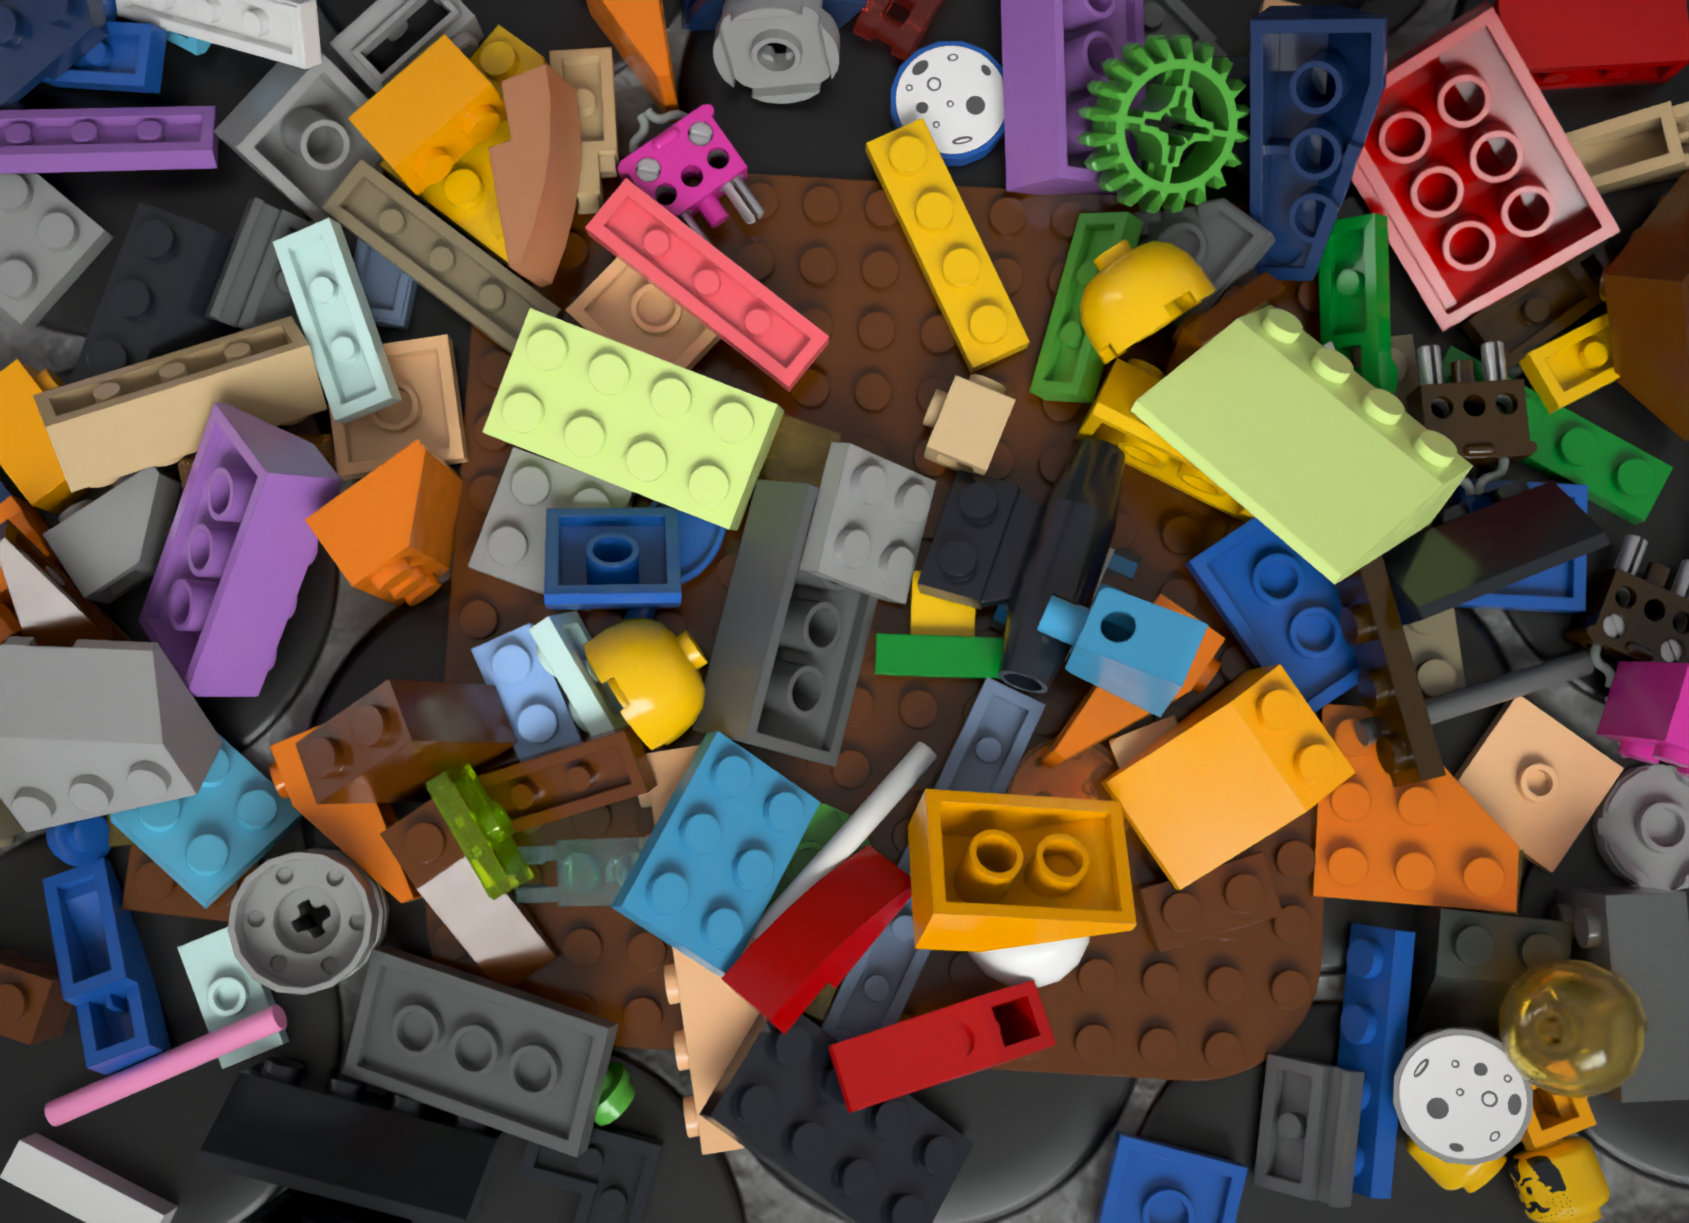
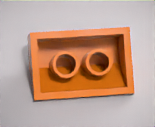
[304,439,463,606]

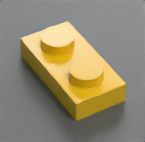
[1518,313,1620,414]

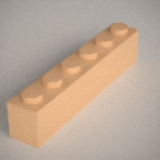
[638,745,759,1155]

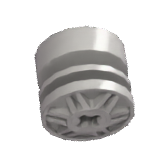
[228,848,390,995]

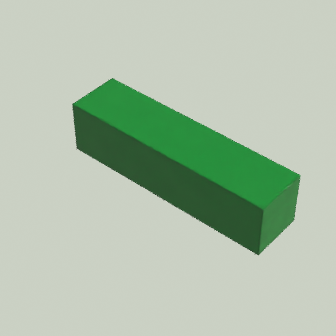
[874,633,1003,680]

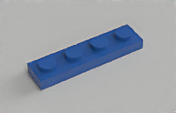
[1337,923,1416,1199]

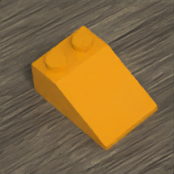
[1101,664,1356,890]
[908,789,1137,952]

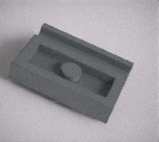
[204,197,314,335]
[1253,1054,1365,1208]

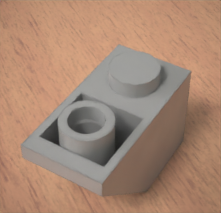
[43,466,181,604]

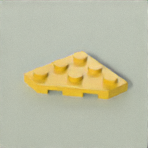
[380,24,548,277]

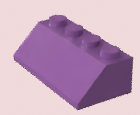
[1001,0,1147,195]
[138,402,342,697]

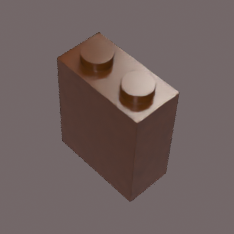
[295,679,518,804]

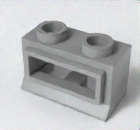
[330,0,485,96]

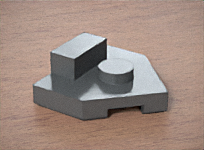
[1134,198,1276,329]

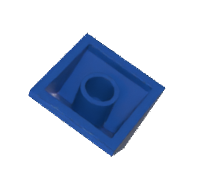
[544,507,681,610]

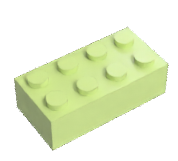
[483,308,784,531]

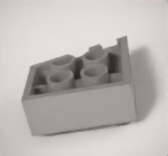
[0,636,223,832]

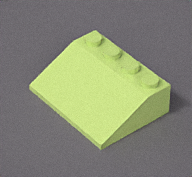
[1130,305,1473,585]

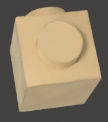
[923,374,1016,476]

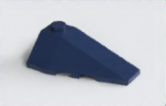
[1250,5,1388,281]

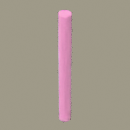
[45,1004,287,1127]

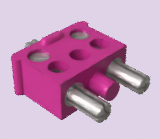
[618,104,764,245]

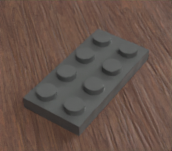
[342,945,619,1158]

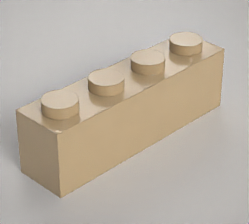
[33,316,327,493]

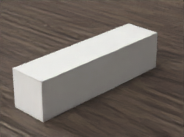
[0,1133,178,1223]

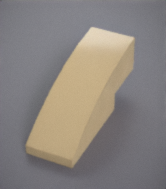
[1565,101,1689,195]

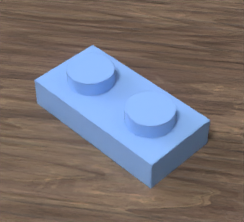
[471,623,584,759]

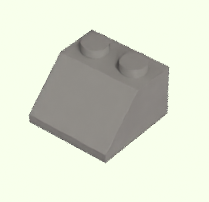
[213,53,384,223]

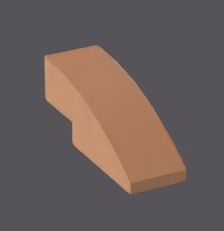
[488,64,581,288]

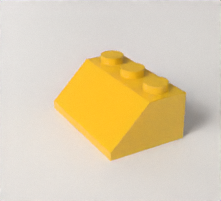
[1075,358,1255,523]

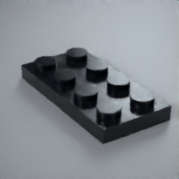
[699,1014,974,1223]

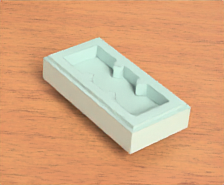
[177,927,290,1069]

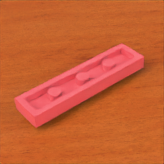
[585,178,829,392]

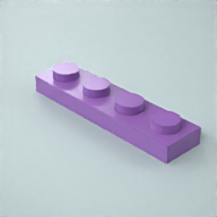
[0,106,220,174]

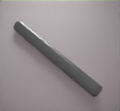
[1355,650,1594,746]

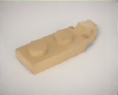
[549,47,619,214]

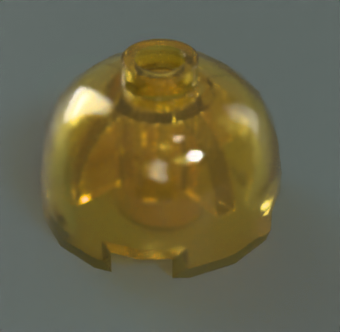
[1498,959,1648,1099]

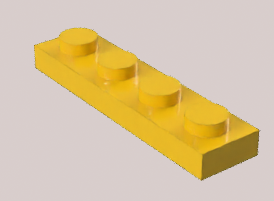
[865,118,1030,373]

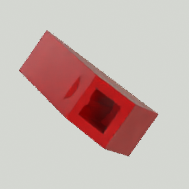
[828,980,1056,1113]

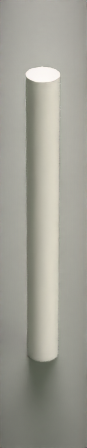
[750,742,937,942]

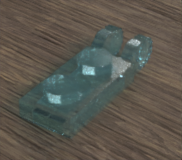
[515,837,649,907]

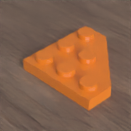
[1313,704,1519,913]

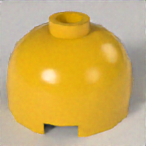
[1080,239,1217,365]
[583,617,708,750]

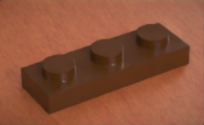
[455,725,658,844]

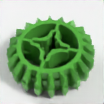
[1077,34,1250,214]

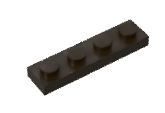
[1335,555,1446,787]

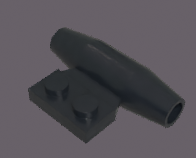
[917,438,1126,694]

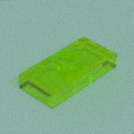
[426,764,535,900]

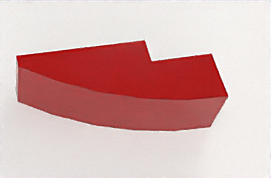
[721,845,912,1035]

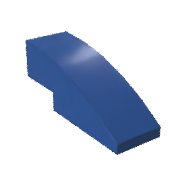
[42,857,171,1076]

